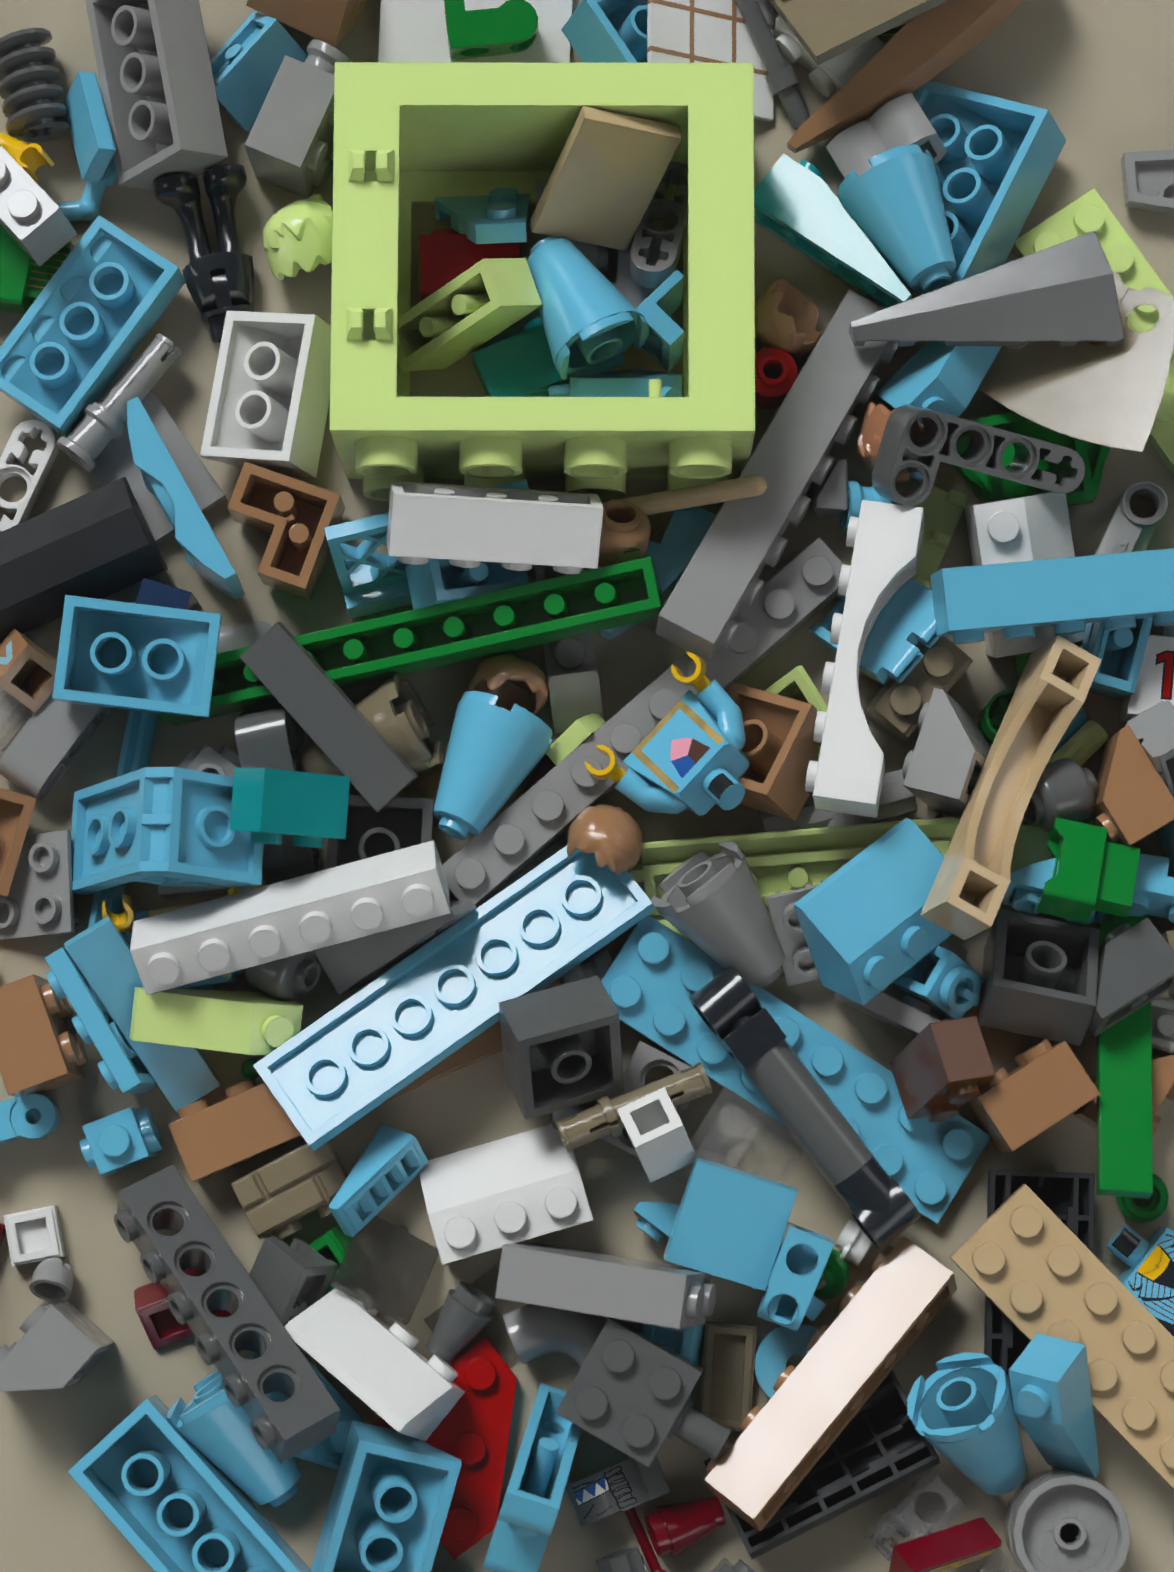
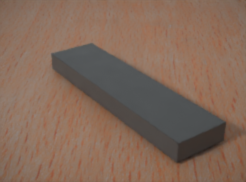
[240,622,418,812]

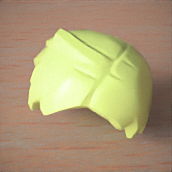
[263,194,333,281]

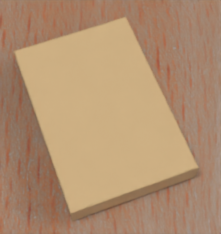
[530,106,682,251]

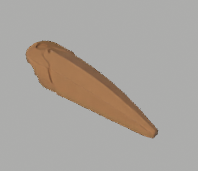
[787,0,1023,153]

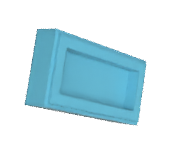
[63,71,116,182]

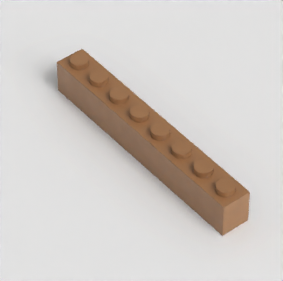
[168,979,561,1182]

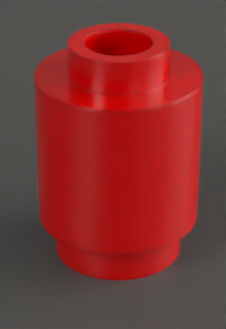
[755,347,798,409]

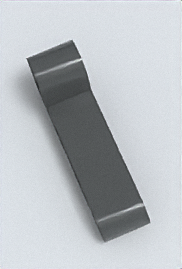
[872,405,1085,506]
[234,703,323,885]

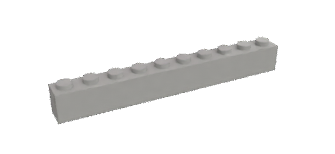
[442,538,843,914]

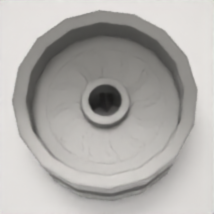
[1004,1469,1131,1572]

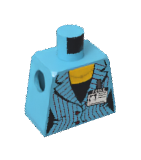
[1106,1224,1174,1336]

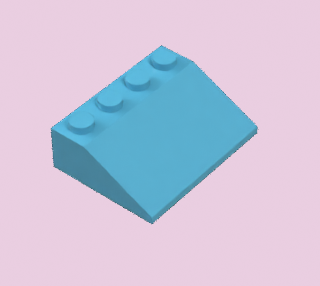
[861,81,1066,294]

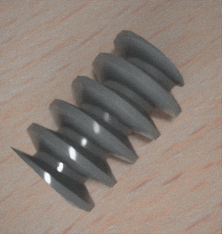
[0,28,71,142]

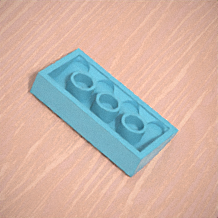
[0,215,185,437]

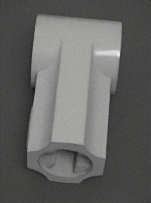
[1094,480,1168,555]

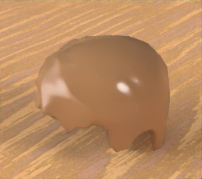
[755,278,826,357]
[465,652,549,715]
[567,805,643,876]

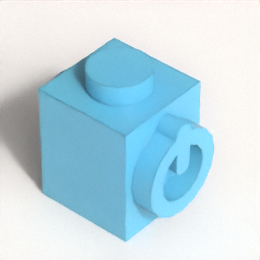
[892,946,985,1020]
[79,1107,164,1175]

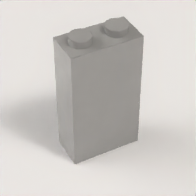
[495,1242,716,1329]

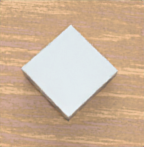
[3,1205,66,1266]

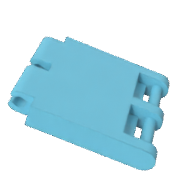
[807,578,940,684]

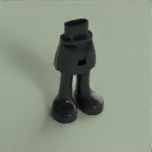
[153,164,254,343]

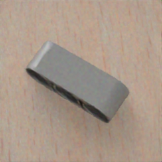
[0,692,112,801]

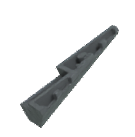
[849,230,1124,346]

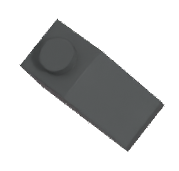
[1087,918,1174,1038]

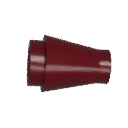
[645,1496,726,1557]

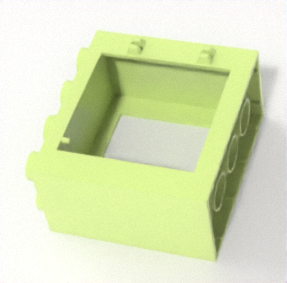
[330,62,755,502]

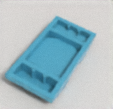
[127,396,245,600]

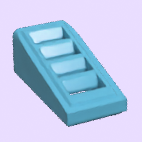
[329,1124,428,1238]

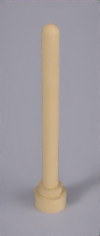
[602,475,767,515]

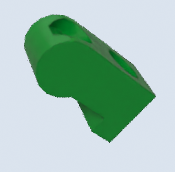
[444,0,538,60]

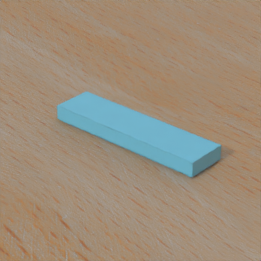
[64,915,220,1113]

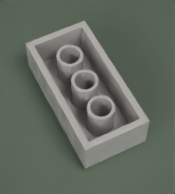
[85,0,228,191]

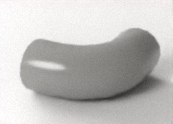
[503,1304,607,1368]

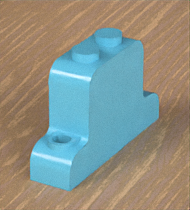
[482,1383,582,1572]

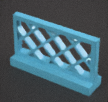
[324,479,534,619]

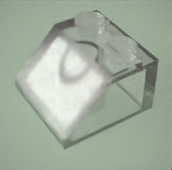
[668,1086,805,1187]

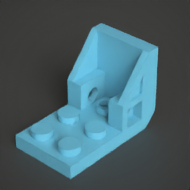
[71,767,264,895]

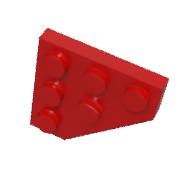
[371,1336,518,1560]

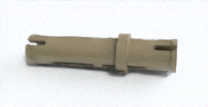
[555,1062,713,1153]

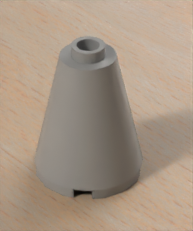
[651,841,785,988]

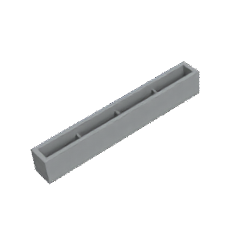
[655,290,900,662]

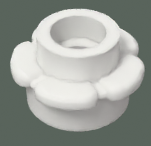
[834,1219,873,1266]

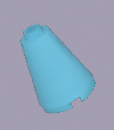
[838,144,956,293]
[527,237,650,380]
[433,690,553,840]
[907,1352,1027,1495]
[167,1355,302,1507]

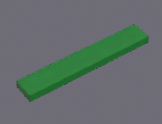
[1096,913,1153,1199]

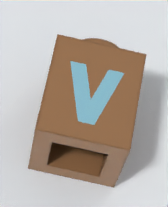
[0,628,57,713]

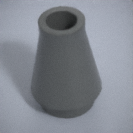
[426,1281,495,1363]

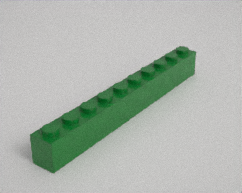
[158,557,664,726]

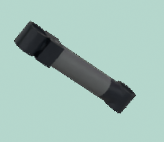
[689,967,921,1250]

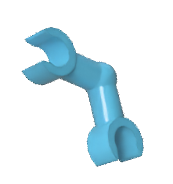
[52,158,117,222]

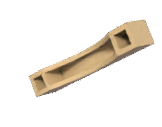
[920,635,1101,940]

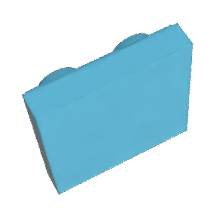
[663,1157,798,1291]

